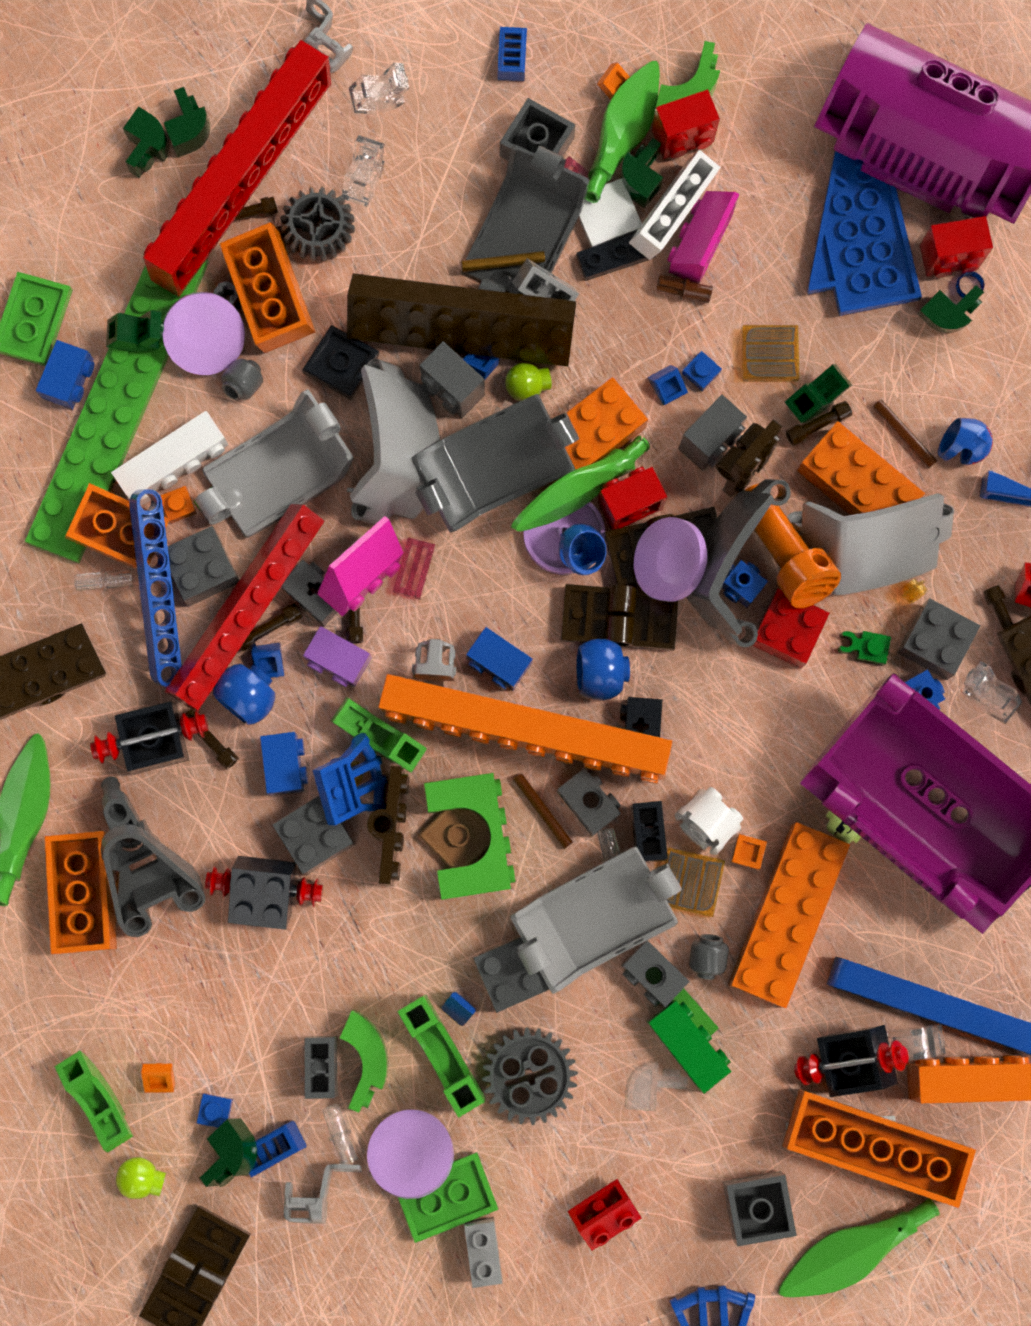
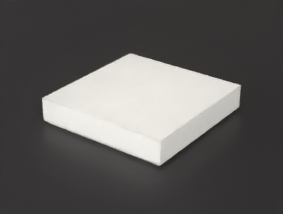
[579,178,642,248]

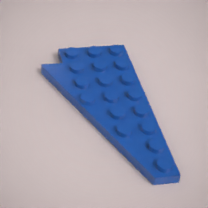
[807,151,922,316]

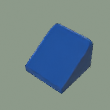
[648,365,688,405]
[251,643,285,678]
[441,992,476,1026]

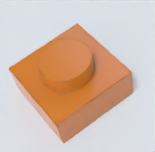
[597,62,630,100]
[160,486,197,524]
[731,834,767,870]
[141,1063,175,1093]

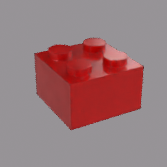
[652,89,720,159]
[919,216,993,278]
[598,467,667,530]
[751,589,830,669]

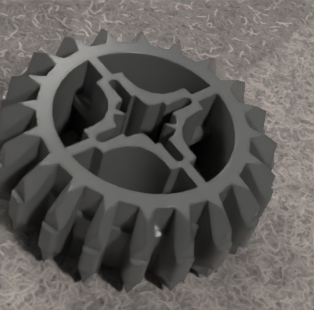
[280,187,355,262]

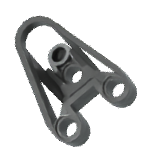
[100,777,206,937]

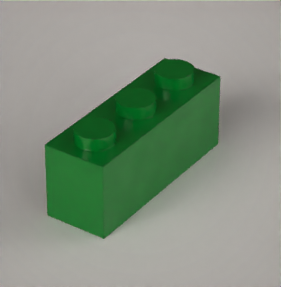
[647,1000,732,1094]

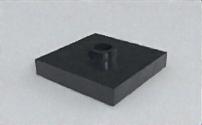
[302,325,379,400]

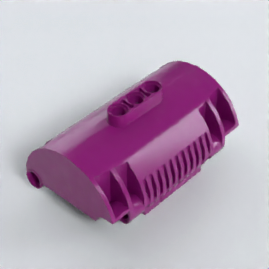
[814,23,1031,224]
[800,673,1031,934]

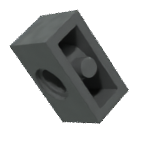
[557,768,621,837]
[621,940,690,1007]

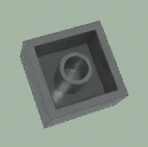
[500,98,576,161]
[420,342,485,418]
[678,394,747,471]
[168,526,239,607]
[897,598,981,680]
[273,796,355,876]
[473,937,550,1013]
[722,1171,797,1247]

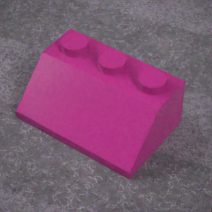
[667,191,739,284]
[317,516,404,617]

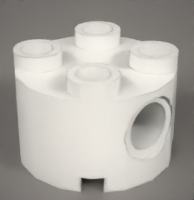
[675,787,743,855]

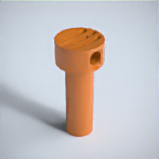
[745,484,841,608]

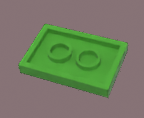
[0,272,73,367]
[398,1152,499,1243]

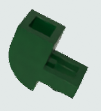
[163,87,210,158]
[123,106,169,178]
[621,138,663,209]
[917,285,984,333]
[106,310,164,352]
[784,364,853,424]
[199,1118,257,1187]

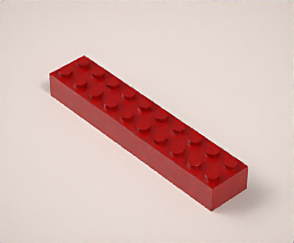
[143,40,331,297]

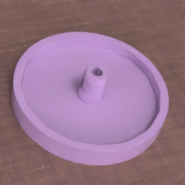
[162,292,245,375]
[523,502,605,575]
[634,517,707,602]
[367,1110,454,1199]

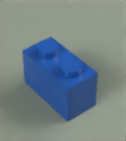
[36,340,95,410]
[466,627,533,690]
[260,732,308,796]

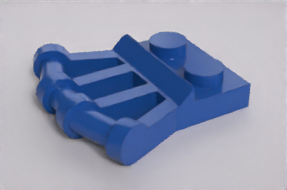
[312,733,388,825]
[669,1285,755,1326]

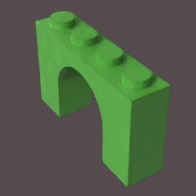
[424,773,516,900]
[397,995,485,1118]

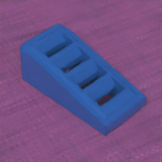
[497,27,527,81]
[980,470,1031,507]
[249,1121,307,1178]

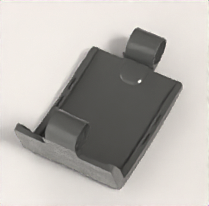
[462,145,590,295]
[412,394,579,533]
[686,479,791,647]

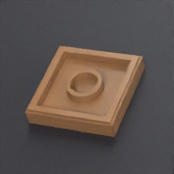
[418,809,490,868]

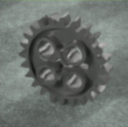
[482,1027,578,1125]

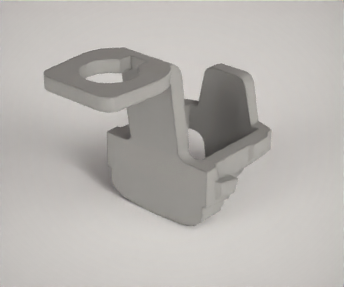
[304,0,353,73]
[412,639,456,687]
[284,1164,362,1224]

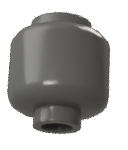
[221,359,263,401]
[689,934,729,980]

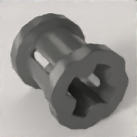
[214,282,241,311]

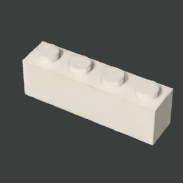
[629,150,721,260]
[111,411,228,505]

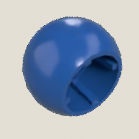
[576,639,630,701]
[213,663,276,725]

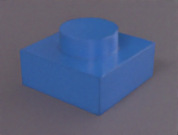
[682,351,722,391]
[463,354,499,380]
[197,1093,233,1128]

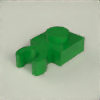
[838,631,891,666]

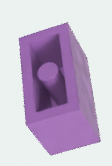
[303,626,372,688]

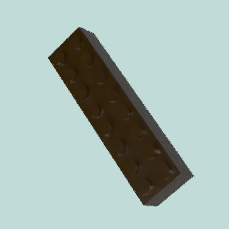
[347,273,577,367]

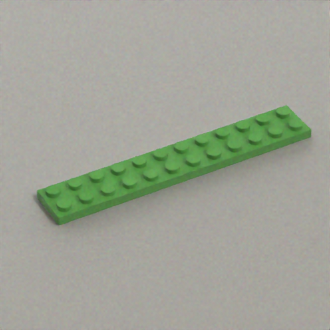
[25,258,209,563]

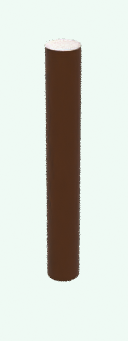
[873,399,937,468]
[513,773,573,849]

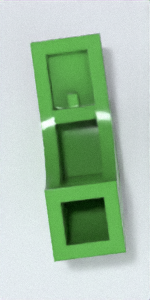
[653,41,720,121]
[331,697,427,773]
[340,1010,388,1113]
[54,1051,133,1153]

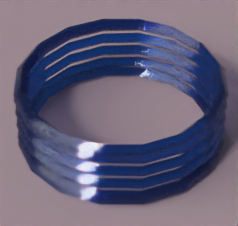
[956,271,985,298]

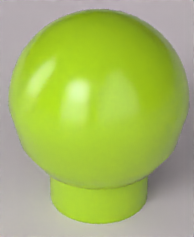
[505,363,552,401]
[116,1157,166,1199]

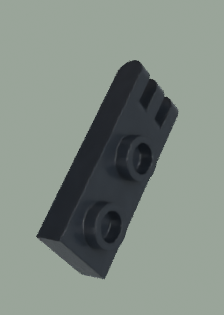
[576,233,656,281]

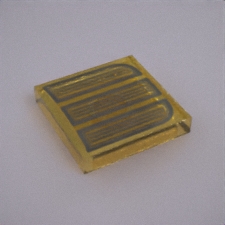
[742,325,800,382]
[665,848,725,917]

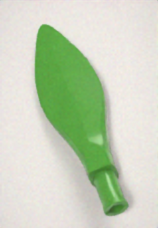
[586,61,660,203]
[511,436,650,531]
[0,733,51,907]
[778,1198,940,1297]

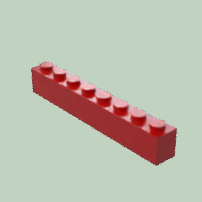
[165,504,325,711]

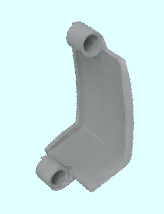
[350,358,440,525]
[195,389,353,538]
[787,493,954,595]
[510,847,682,994]

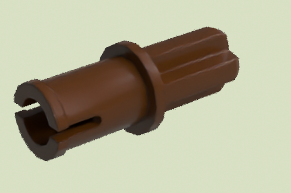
[656,275,713,303]

